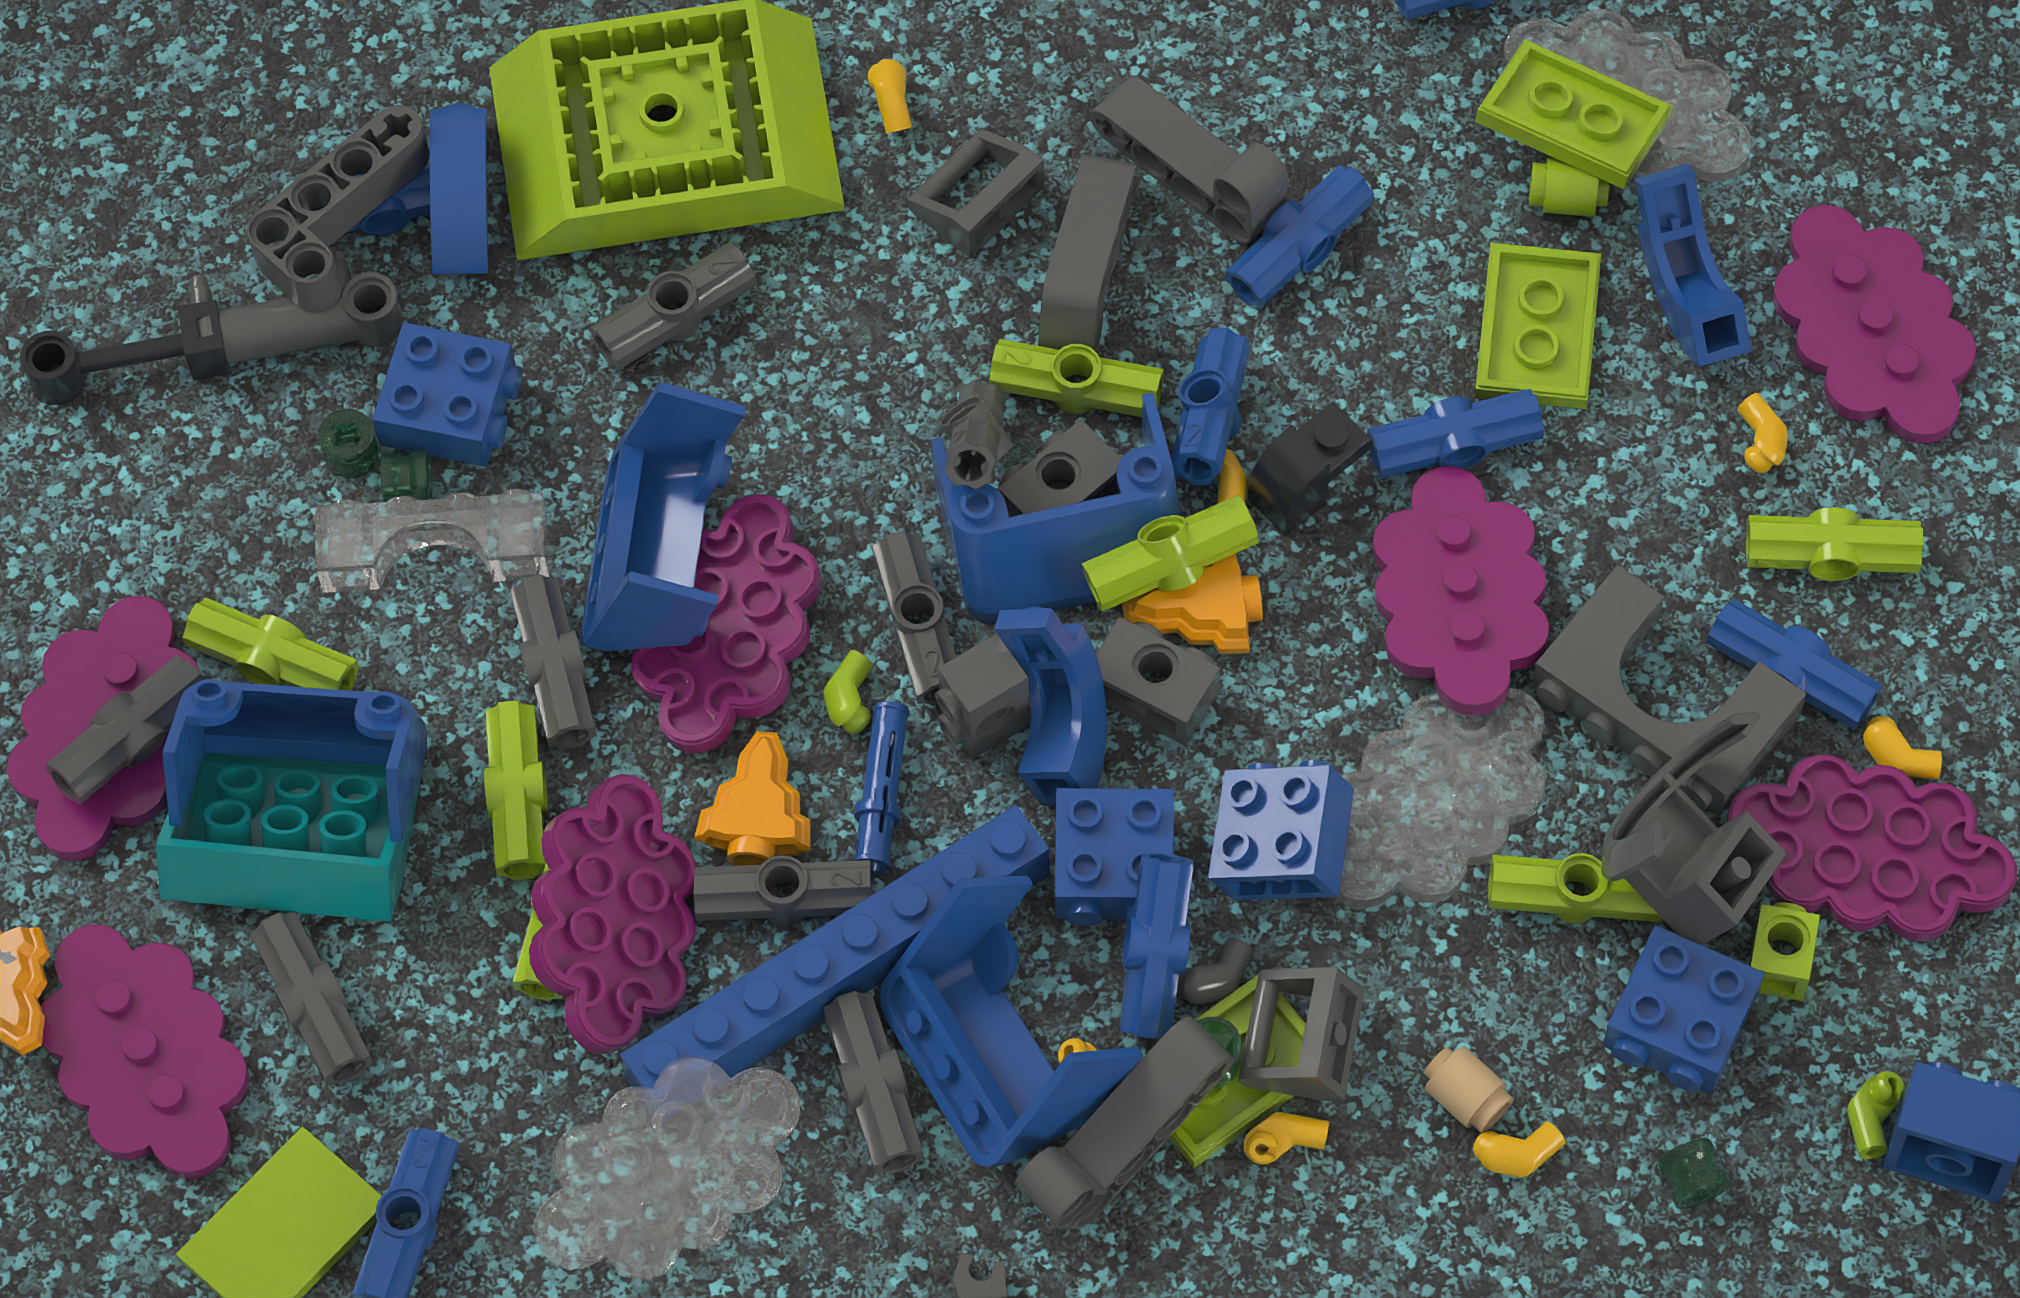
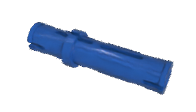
[853,701,910,874]

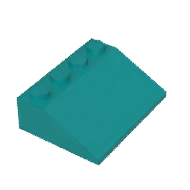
[156,752,423,922]

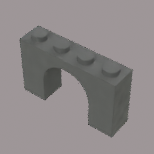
[1532,565,1806,818]

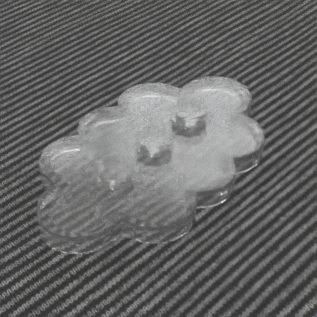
[1503,9,1752,188]
[1335,688,1546,909]
[534,1056,801,1279]

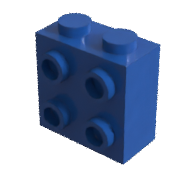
[372,322,522,467]
[1208,760,1354,900]
[1055,788,1174,926]
[1603,925,1765,1094]

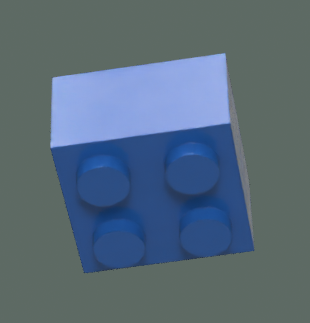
[1882,1061,2020,1204]

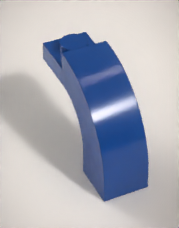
[430,103,489,274]
[1634,163,1752,367]
[994,606,1107,805]

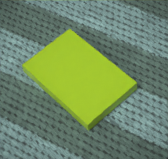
[1475,39,1673,190]
[1474,243,1601,409]
[1142,974,1306,1168]
[176,1126,382,1298]

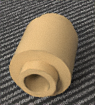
[1424,1046,1514,1134]

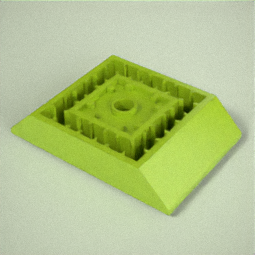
[489,0,845,261]

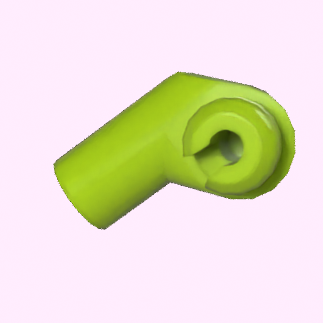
[823,650,873,734]
[1847,1071,1905,1159]

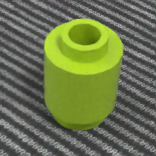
[1529,158,1609,217]

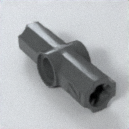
[590,242,757,370]
[939,379,1013,490]
[872,531,956,706]
[510,574,597,750]
[46,655,203,805]
[694,855,872,926]
[250,912,373,1086]
[823,991,924,1174]

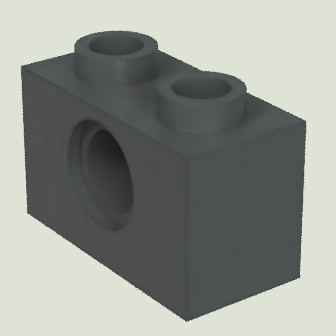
[997,419,1121,517]
[1096,616,1220,746]
[935,633,1030,760]

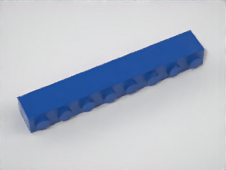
[620,805,1050,1125]

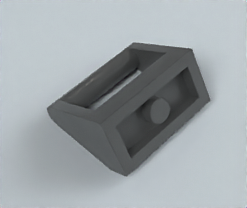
[905,129,1045,258]
[1238,967,1365,1101]

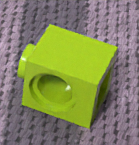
[1749,902,1820,1002]

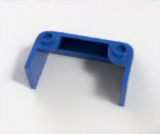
[580,382,746,652]
[931,392,1181,624]
[162,679,428,842]
[880,875,1144,1167]

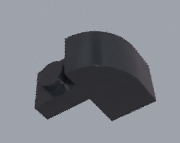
[1247,402,1371,537]

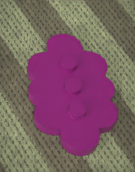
[1772,205,1976,444]
[1373,466,1549,716]
[631,494,823,754]
[7,596,200,861]
[1727,755,2017,942]
[529,774,697,1054]
[41,925,250,1179]

